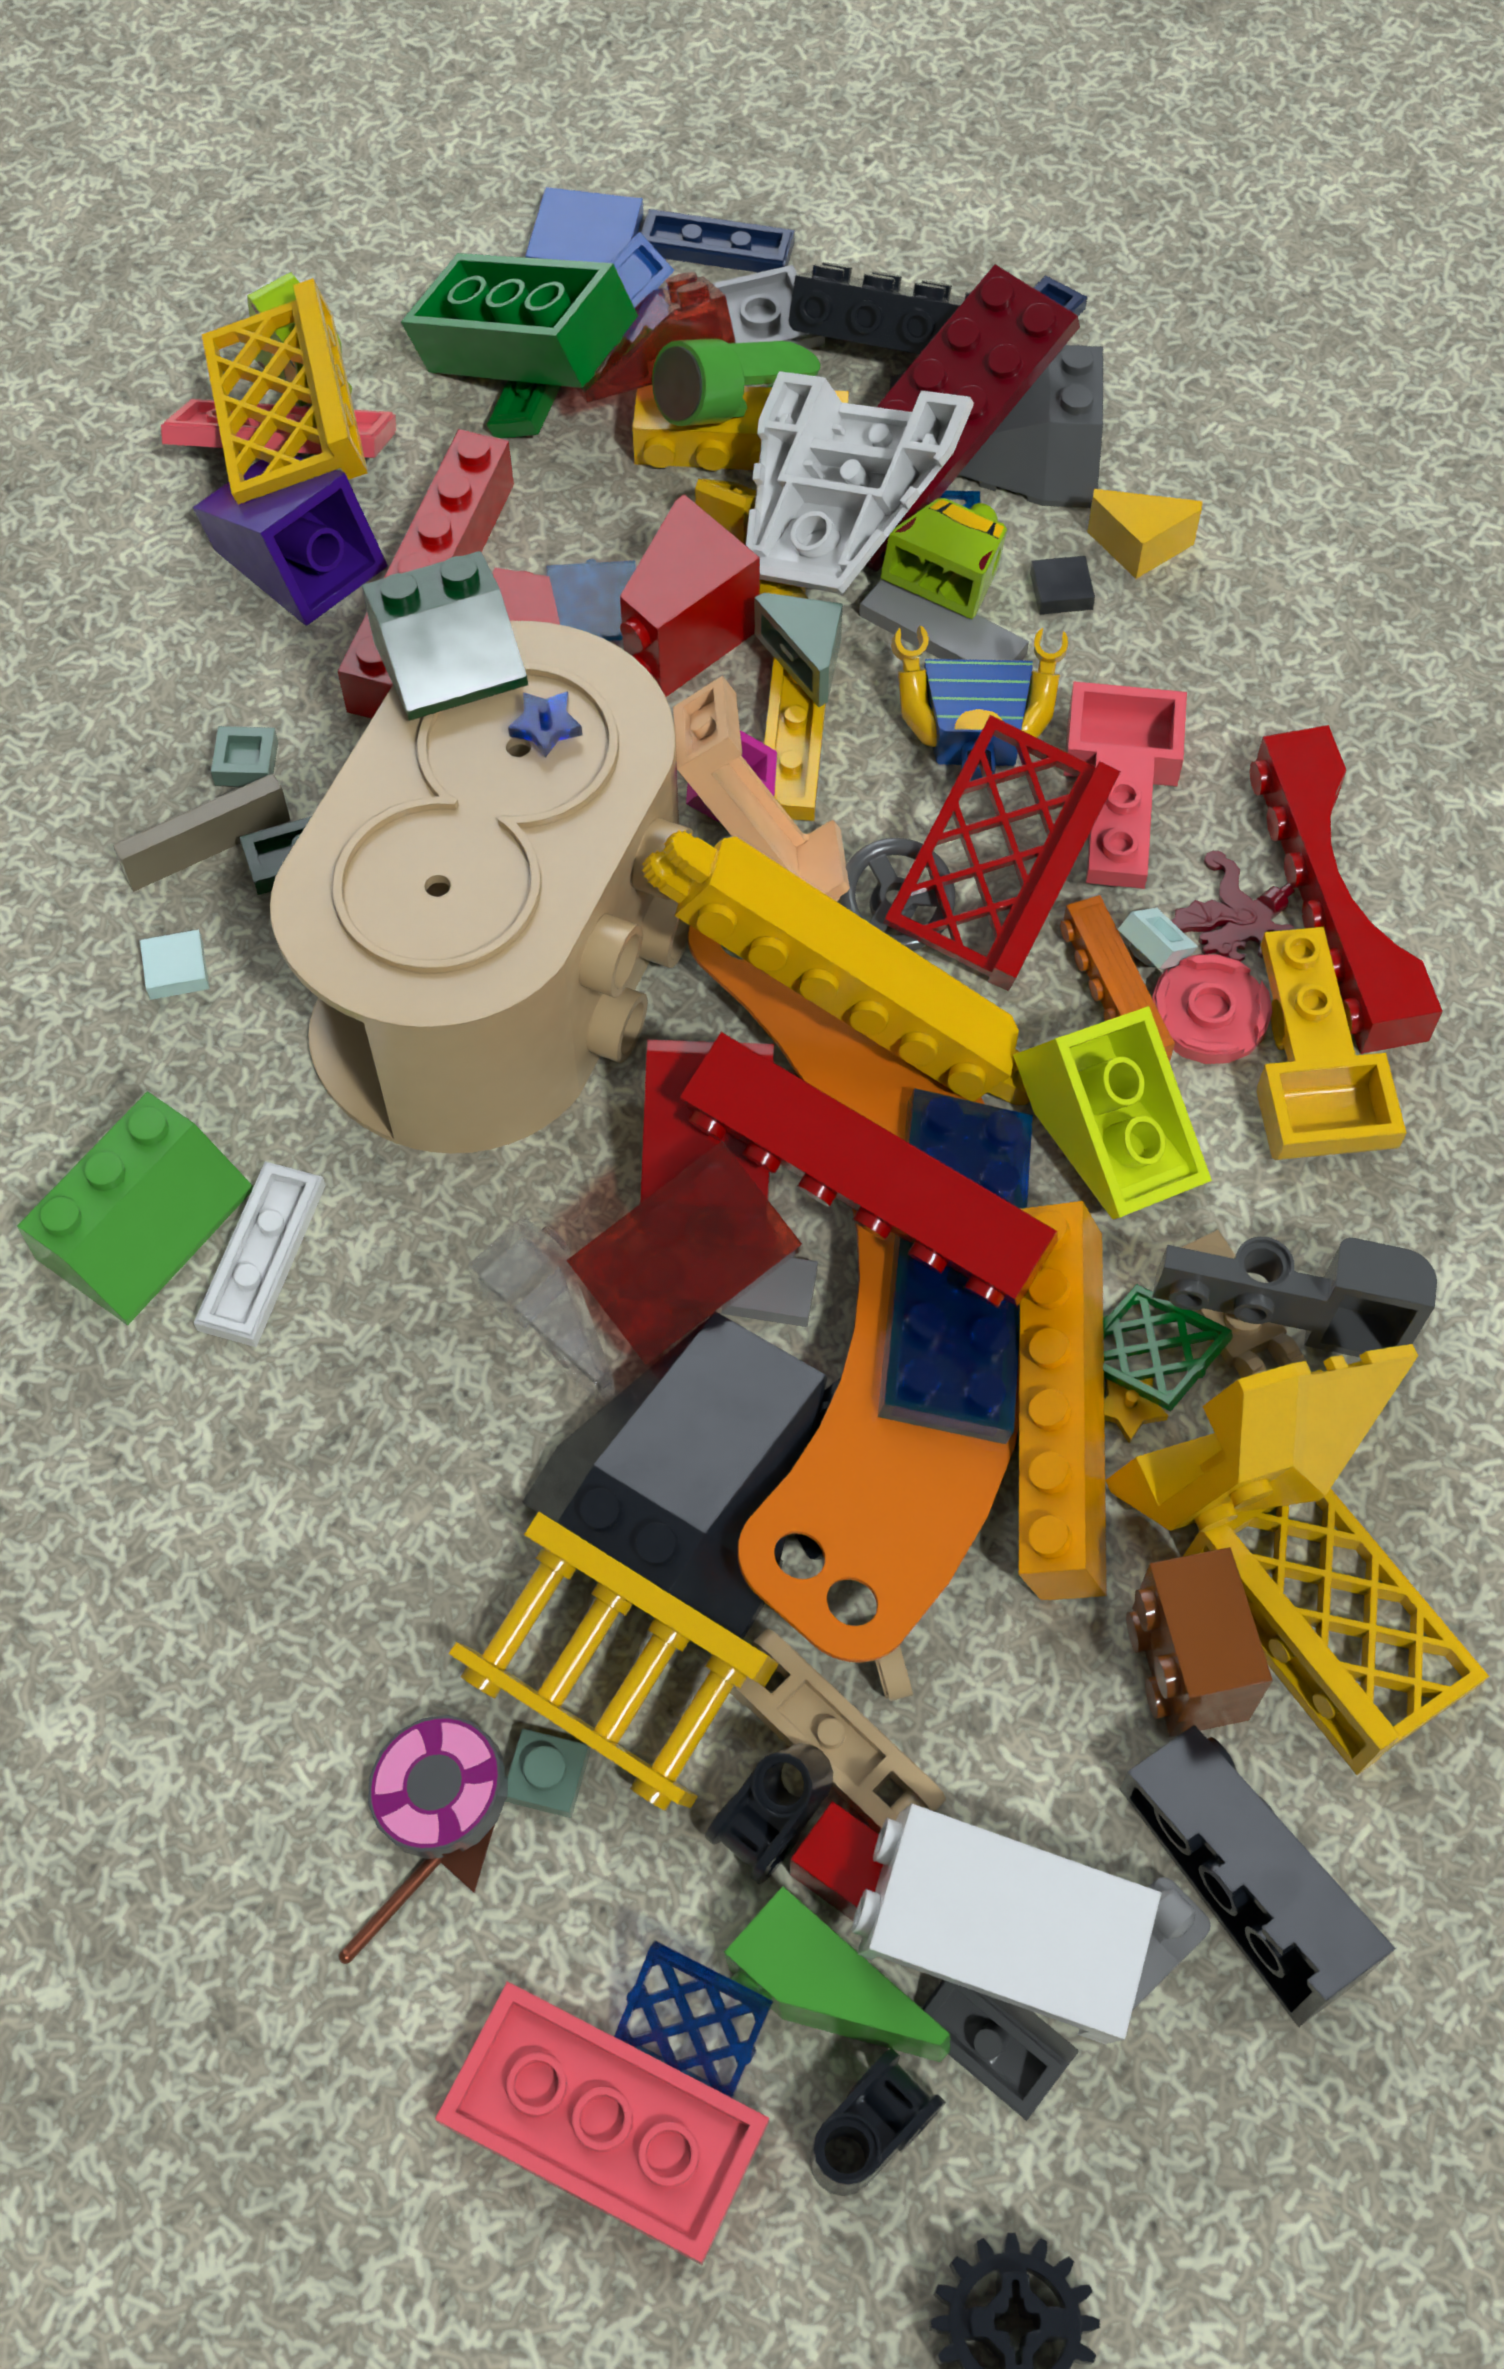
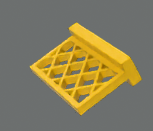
[201,278,368,505]
[1183,1488,1489,1775]

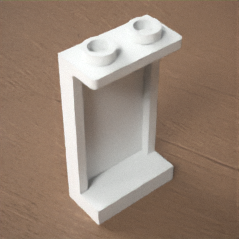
[852,1804,1162,2044]

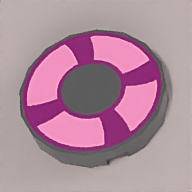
[368,1715,508,1859]

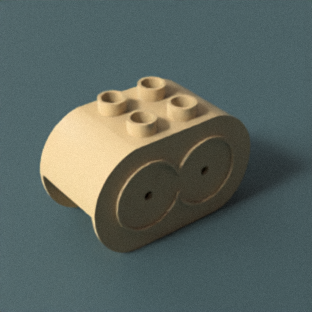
[270,621,694,1154]

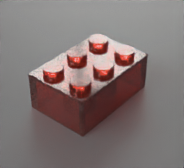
[566,1141,804,1366]

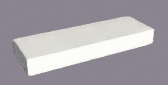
[194,1161,326,1347]

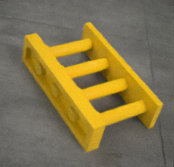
[448,1511,779,1811]

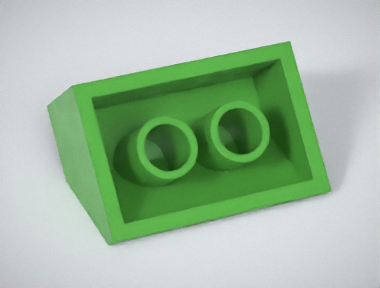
[17,1091,253,1325]

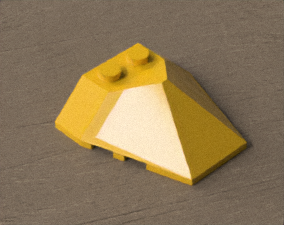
[1105,1344,1418,1532]

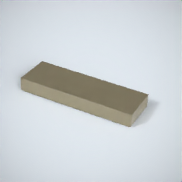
[113,774,291,892]

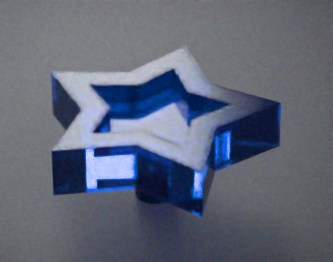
[508,691,583,758]

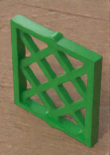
[1103,1284,1233,1412]

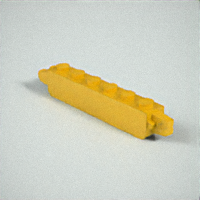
[642,830,1030,1105]

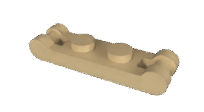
[730,1628,946,1834]

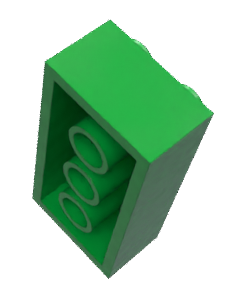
[401,253,638,388]

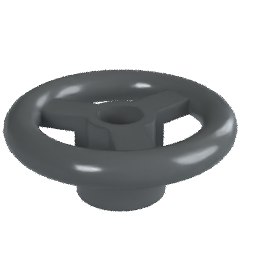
[838,837,956,951]

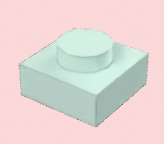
[1118,908,1198,969]

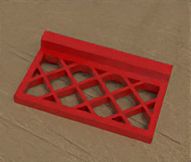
[883,715,1121,991]

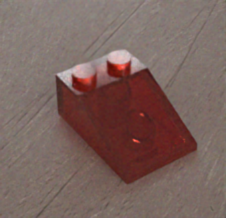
[575,272,736,403]

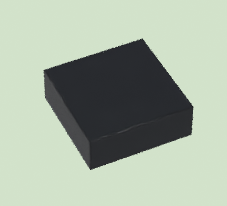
[1030,556,1095,615]

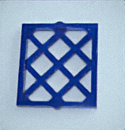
[614,1940,774,2099]

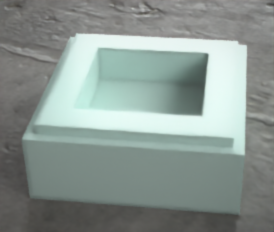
[140,929,209,1000]

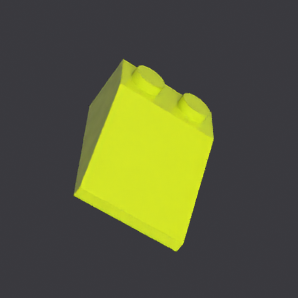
[1013,1006,1212,1220]

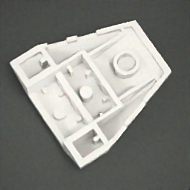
[746,371,974,594]

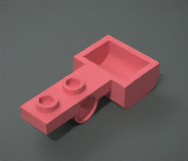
[1063,681,1187,889]

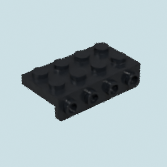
[789,262,973,354]

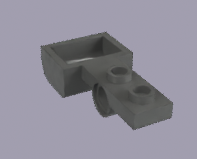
[1152,1237,1437,1357]

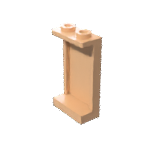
[673,675,850,901]

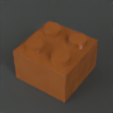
[1126,1547,1273,1737]

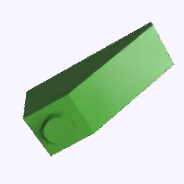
[724,1886,950,2063]

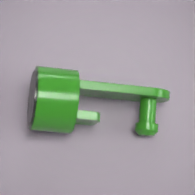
[652,339,821,426]

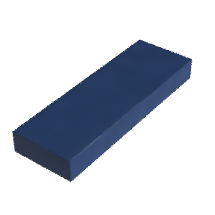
[641,209,795,273]

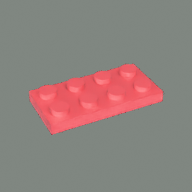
[435,1981,770,2266]

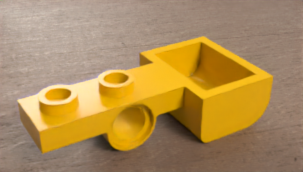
[1257,927,1407,1160]

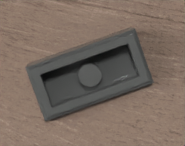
[921,1980,1079,2121]

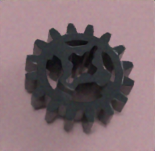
[929,2233,1100,2369]

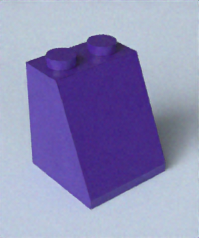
[192,456,388,626]

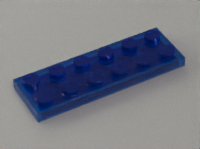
[878,1088,1033,1444]

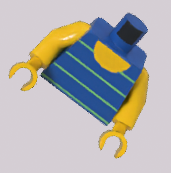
[891,626,1068,781]

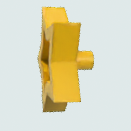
[1104,1378,1169,1444]

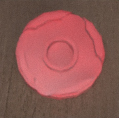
[1152,954,1272,1064]

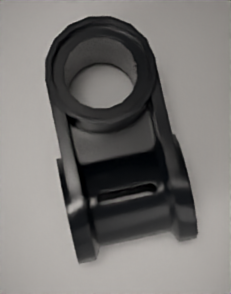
[705,1743,833,1884]
[809,2047,946,2196]

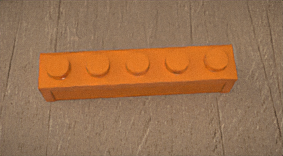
[1060,895,1175,1062]

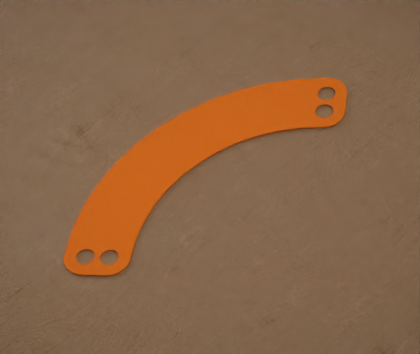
[688,926,1020,1663]

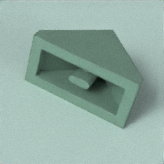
[755,593,843,707]

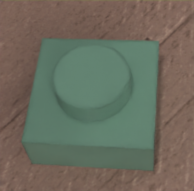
[211,726,278,787]
[505,1729,591,1818]

